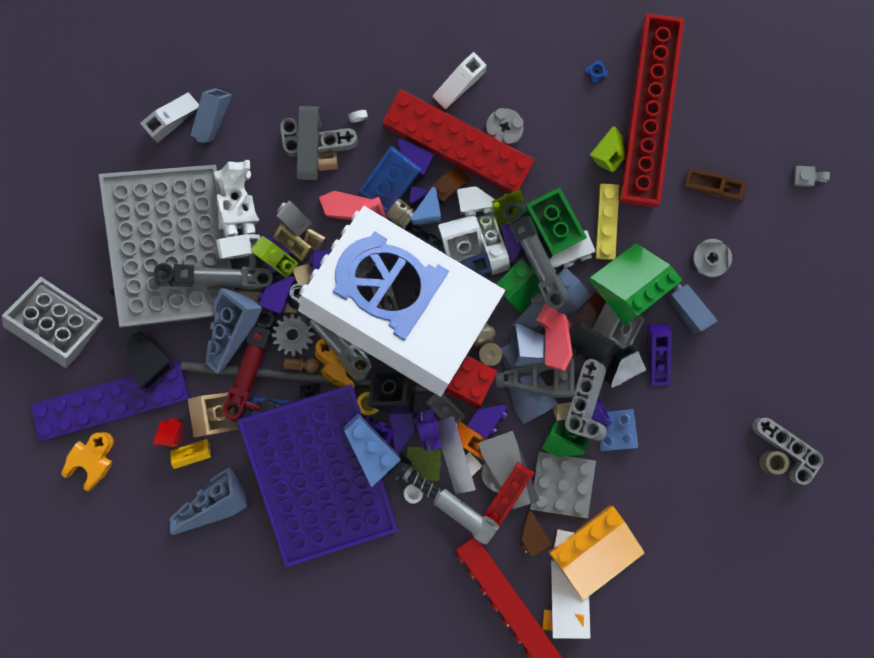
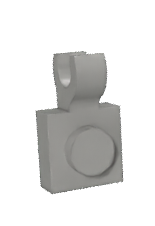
[793,166,830,187]

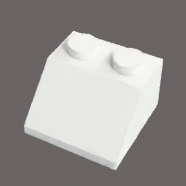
[438,215,485,262]

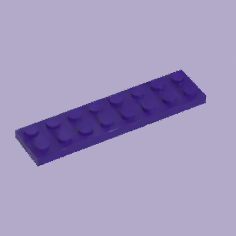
[30,362,190,441]

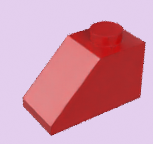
[153,417,184,447]

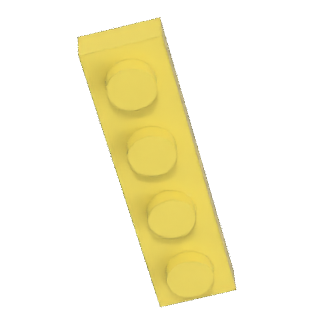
[595,184,619,261]

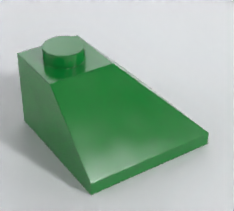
[541,418,594,457]

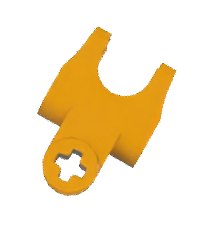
[315,339,372,389]
[61,432,114,492]

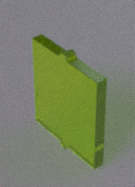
[491,189,524,228]
[407,447,442,481]

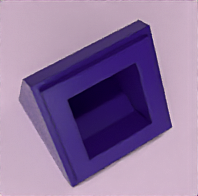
[410,186,427,207]

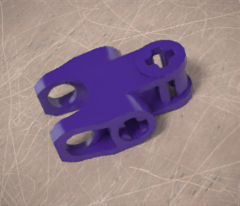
[416,409,442,451]

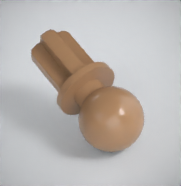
[284,357,320,373]

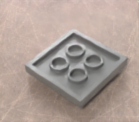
[530,452,596,518]

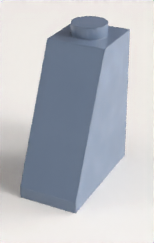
[190,88,232,143]
[668,284,717,335]
[510,324,545,367]

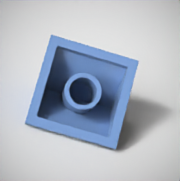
[411,187,441,226]

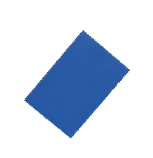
[358,146,422,214]

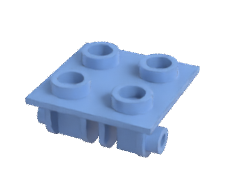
[598,409,638,451]

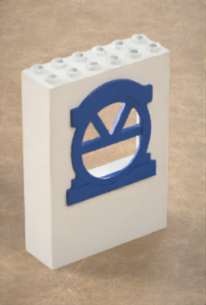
[298,206,505,397]

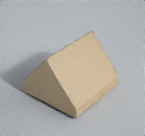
[318,152,338,171]
[303,229,327,250]
[552,402,572,421]

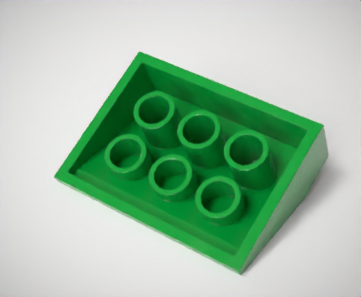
[589,243,682,325]

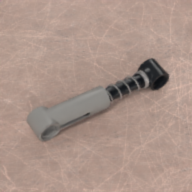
[387,453,499,544]

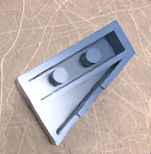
[344,413,400,487]

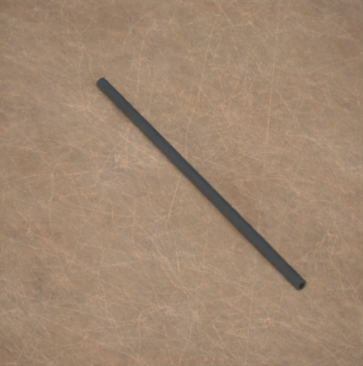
[180,361,448,395]

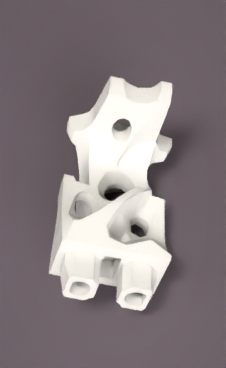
[213,160,259,238]

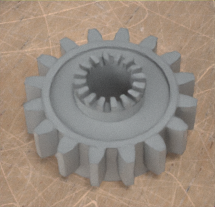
[272,314,315,356]

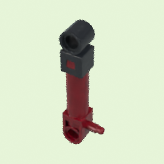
[222,309,276,422]

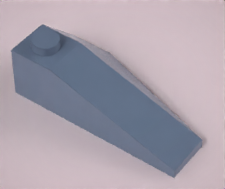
[512,267,591,332]
[205,288,262,374]
[501,343,558,424]
[169,467,248,535]

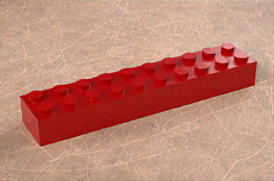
[618,13,684,208]

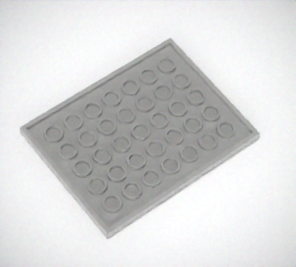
[99,165,235,328]

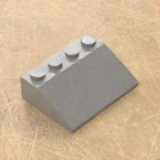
[2,277,103,368]

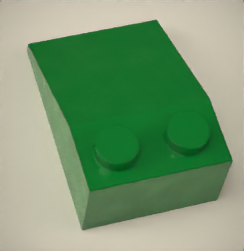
[526,187,587,256]

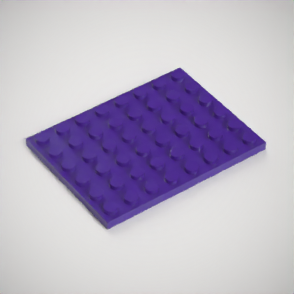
[237,383,398,567]

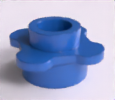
[585,61,608,83]

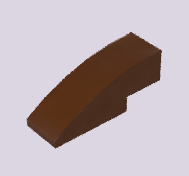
[685,168,747,204]

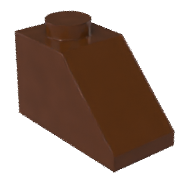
[430,166,470,205]
[520,510,552,557]

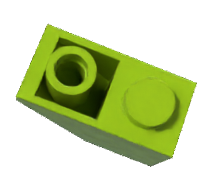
[590,126,625,172]
[251,236,298,278]

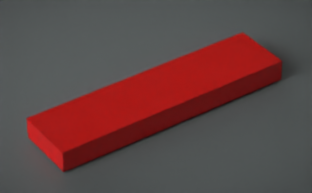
[483,462,534,527]

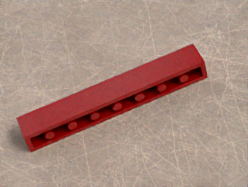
[456,536,563,658]

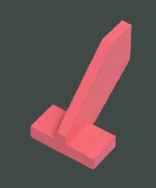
[319,191,387,220]
[536,304,573,371]

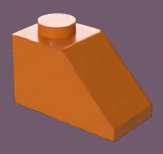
[457,421,487,462]

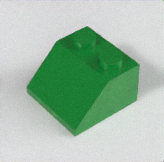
[496,259,541,315]

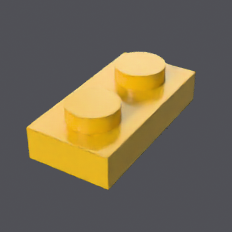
[170,439,211,469]

